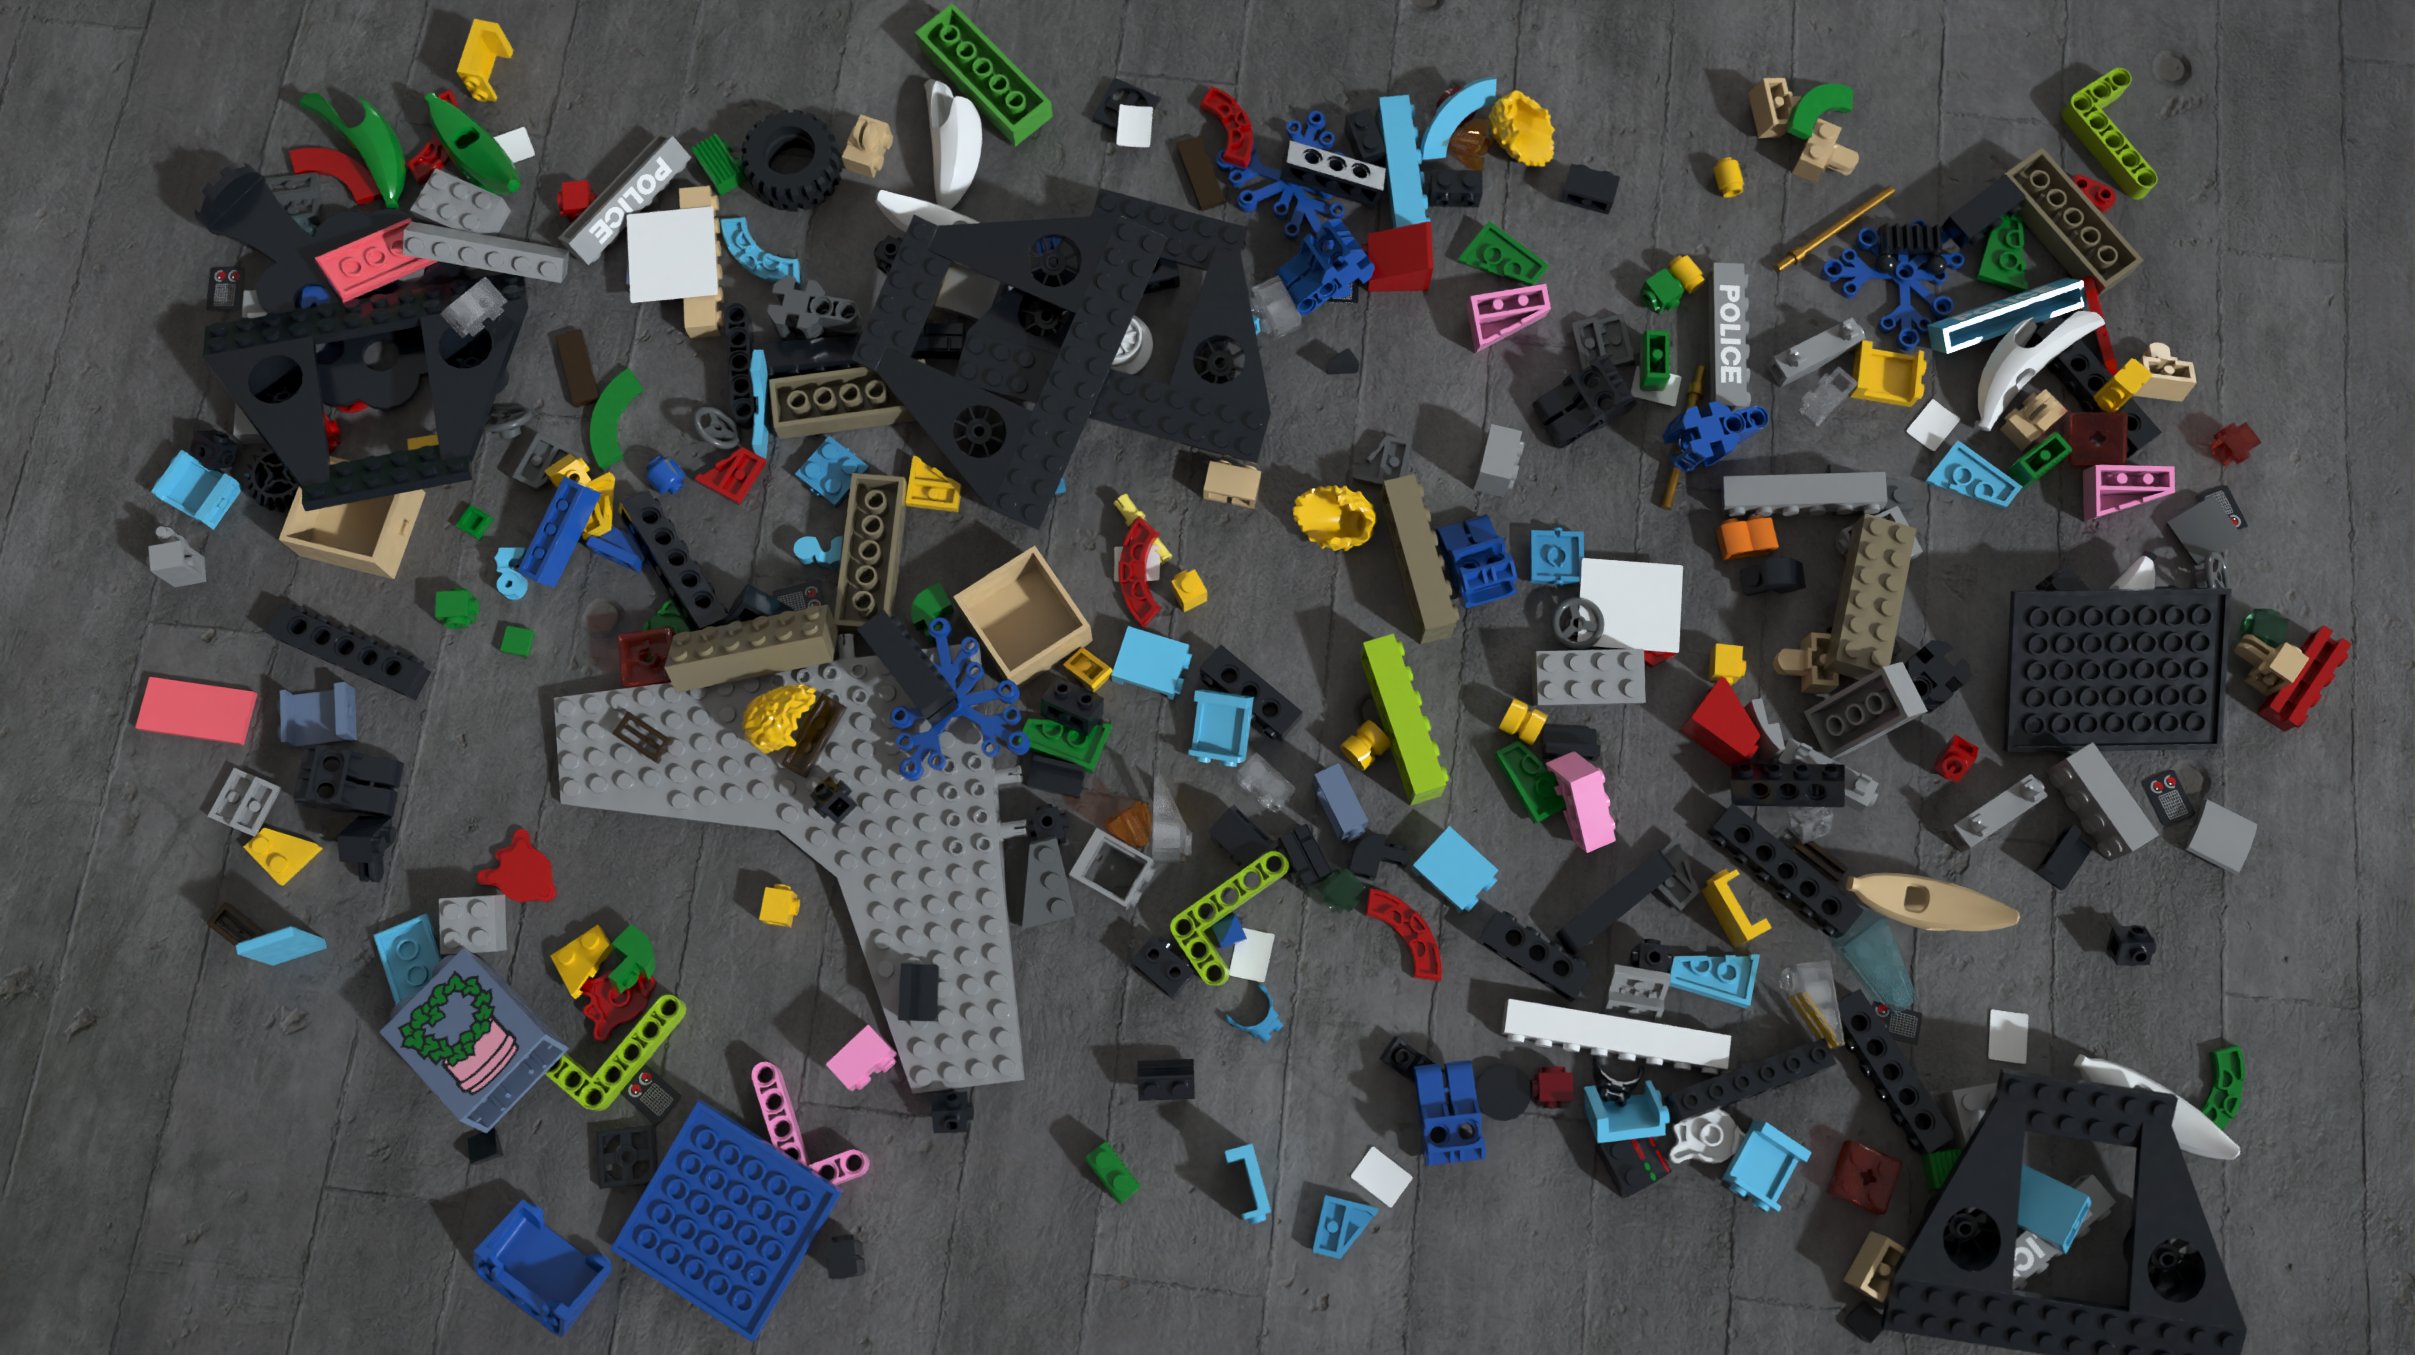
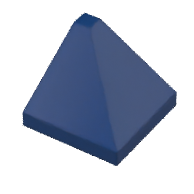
[1212,914,1247,950]

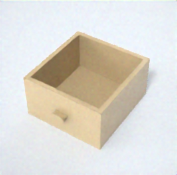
[279,456,426,579]
[953,545,1093,689]

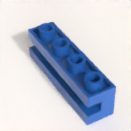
[517,476,602,588]

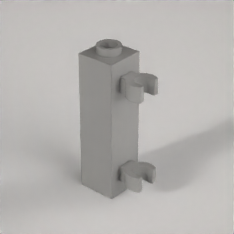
[1767,317,1866,388]
[1774,738,1879,812]
[1945,774,2048,853]

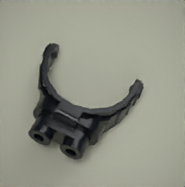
[1592,1055,1645,1107]

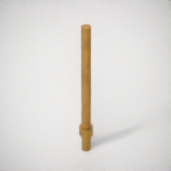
[1773,185,1895,273]
[1661,365,1707,510]

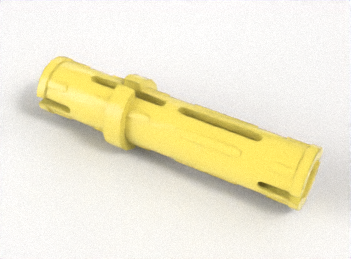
[1114,494,1173,566]

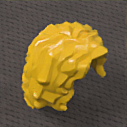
[1488,90,1555,167]
[1292,485,1377,551]
[741,683,816,754]

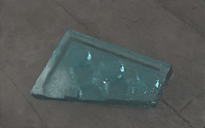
[1841,916,1918,1016]

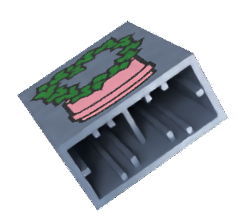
[380,948,569,1133]

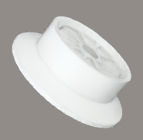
[1110,315,1153,375]

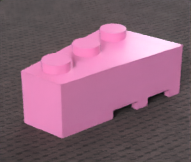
[1466,284,1551,353]
[2083,465,2175,522]
[1546,751,1616,853]

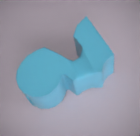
[793,536,844,571]
[494,548,528,600]

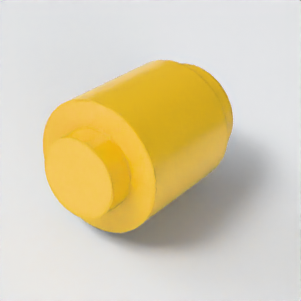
[1713,158,1744,198]
[1668,255,1705,294]

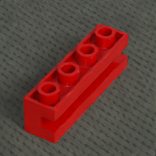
[2257,625,2352,732]

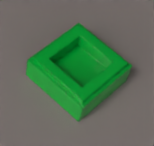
[455,505,494,541]
[500,626,535,658]

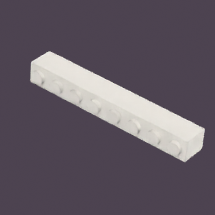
[1501,999,1731,1075]

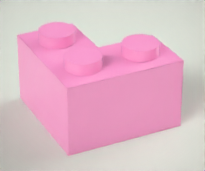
[826,1025,898,1091]

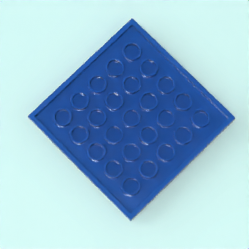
[610,1100,844,1342]

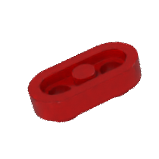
[2070,175,2116,213]

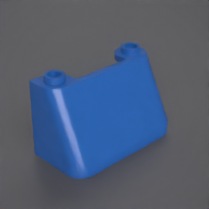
[473,1199,612,1337]

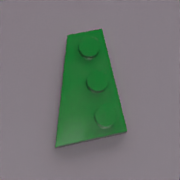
[1975,215,2028,293]
[1457,221,1549,286]
[1017,719,1113,774]
[1494,741,1567,825]

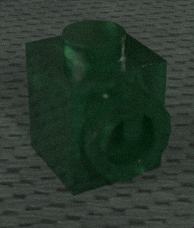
[2240,608,2289,648]
[1319,868,1366,914]

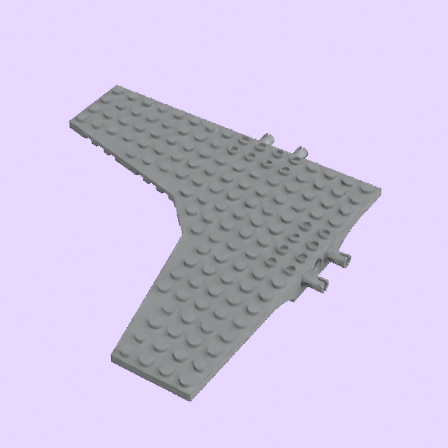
[554,634,1028,1094]

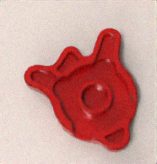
[477,829,557,903]
[579,969,656,1042]

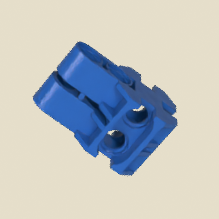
[1274,219,1375,315]
[1663,401,1769,472]
[1436,514,1517,609]
[1414,1060,1486,1166]

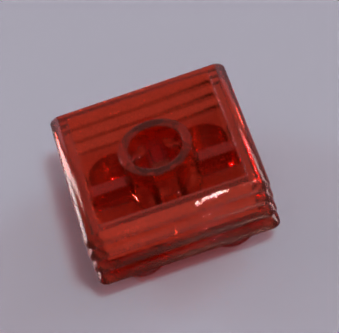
[2069,412,2128,465]
[618,627,675,688]
[1827,1140,1902,1215]

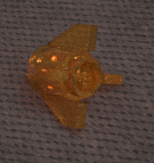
[1450,119,1495,171]
[1104,800,1153,849]

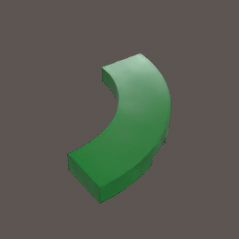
[1787,84,1853,140]
[590,368,644,471]
[2198,1044,2245,1130]

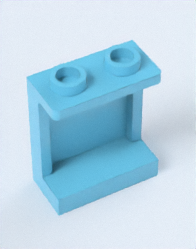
[151,450,244,530]
[1111,626,1193,700]
[1188,689,1254,767]
[1411,826,1499,914]
[1584,1080,1669,1143]
[1722,1120,1812,1213]
[1224,1144,1271,1225]
[2017,1164,2092,1254]

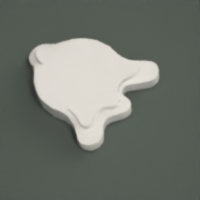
[1668,1109,1746,1164]

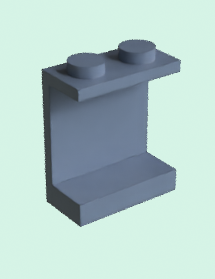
[277,682,357,748]

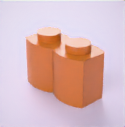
[1716,515,1779,561]

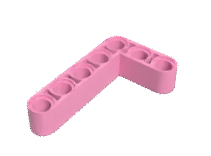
[752,1062,870,1185]

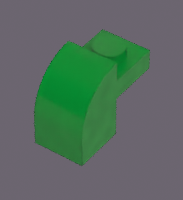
[911,582,955,645]
[608,924,656,994]

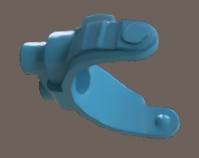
[1224,984,1284,1044]

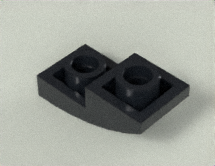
[1379,1036,1444,1085]

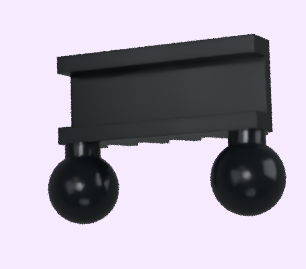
[1875,223,1947,275]

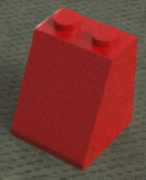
[1361,222,1433,292]
[1679,676,1761,768]

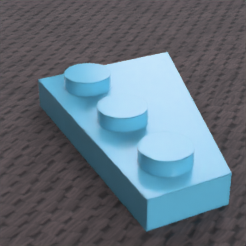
[1924,440,2022,509]
[1669,954,1760,1009]

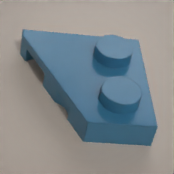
[1312,1195,1379,1259]

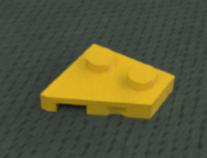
[905,456,962,512]
[582,472,615,542]
[244,828,323,886]
[551,925,613,999]

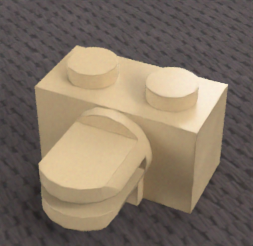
[1748,78,1801,138]
[842,115,893,179]
[1792,118,1859,183]
[2133,342,2197,402]
[2000,389,2067,451]
[1773,632,1839,694]
[2234,634,2309,696]
[1843,1231,1905,1303]

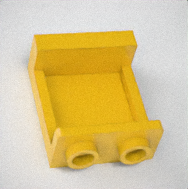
[457,19,514,102]
[1850,340,1927,407]
[1701,869,1772,949]

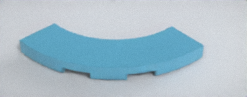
[1420,76,1497,160]
[720,217,800,286]
[749,350,769,459]

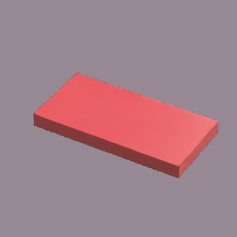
[315,218,438,303]
[135,677,257,745]

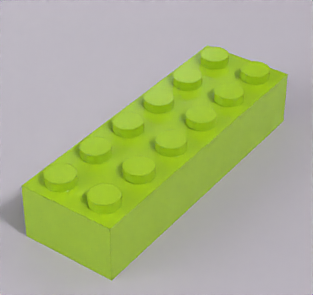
[1359,633,1449,806]

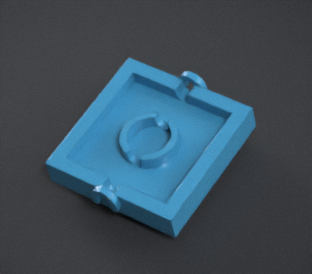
[795,436,870,508]
[1530,528,1584,586]

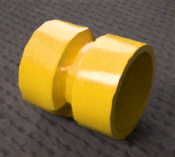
[1499,698,1548,746]
[1340,720,1391,771]

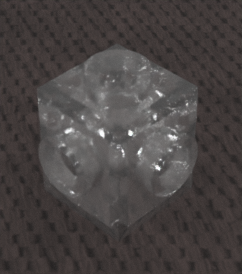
[1787,807,1833,844]

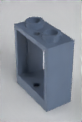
[1312,763,1369,844]

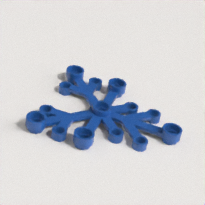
[1216,111,1346,240]
[1821,219,1964,351]
[890,618,1030,781]

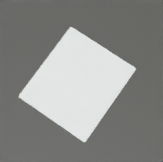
[627,206,718,303]
[1577,558,1683,653]

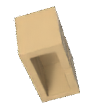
[1203,460,1261,509]

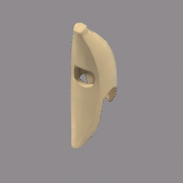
[1846,873,2020,931]

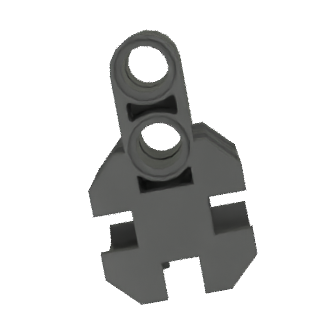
[767,276,865,341]

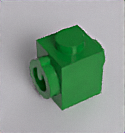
[1640,268,1684,315]
[435,587,480,629]

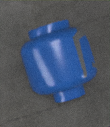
[645,455,685,495]

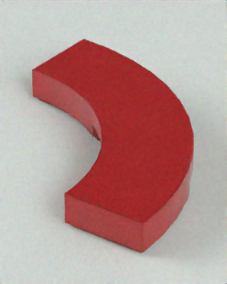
[1200,86,1253,169]
[406,89,460,186]
[289,148,382,205]
[2082,276,2118,376]
[1118,516,1162,628]
[1365,888,1442,982]

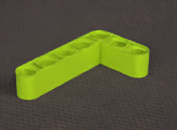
[2061,68,2158,200]
[1170,851,1289,986]
[545,995,687,1111]

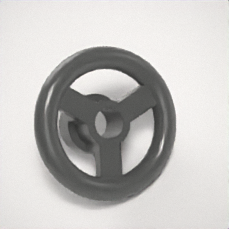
[484,406,532,439]
[692,407,740,449]
[2195,551,2230,588]
[1551,597,1604,649]

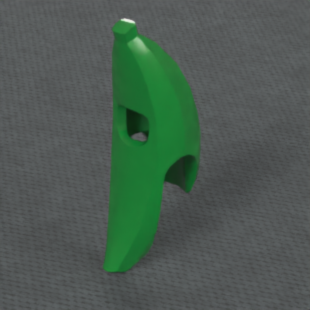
[424,92,522,196]
[298,93,406,209]

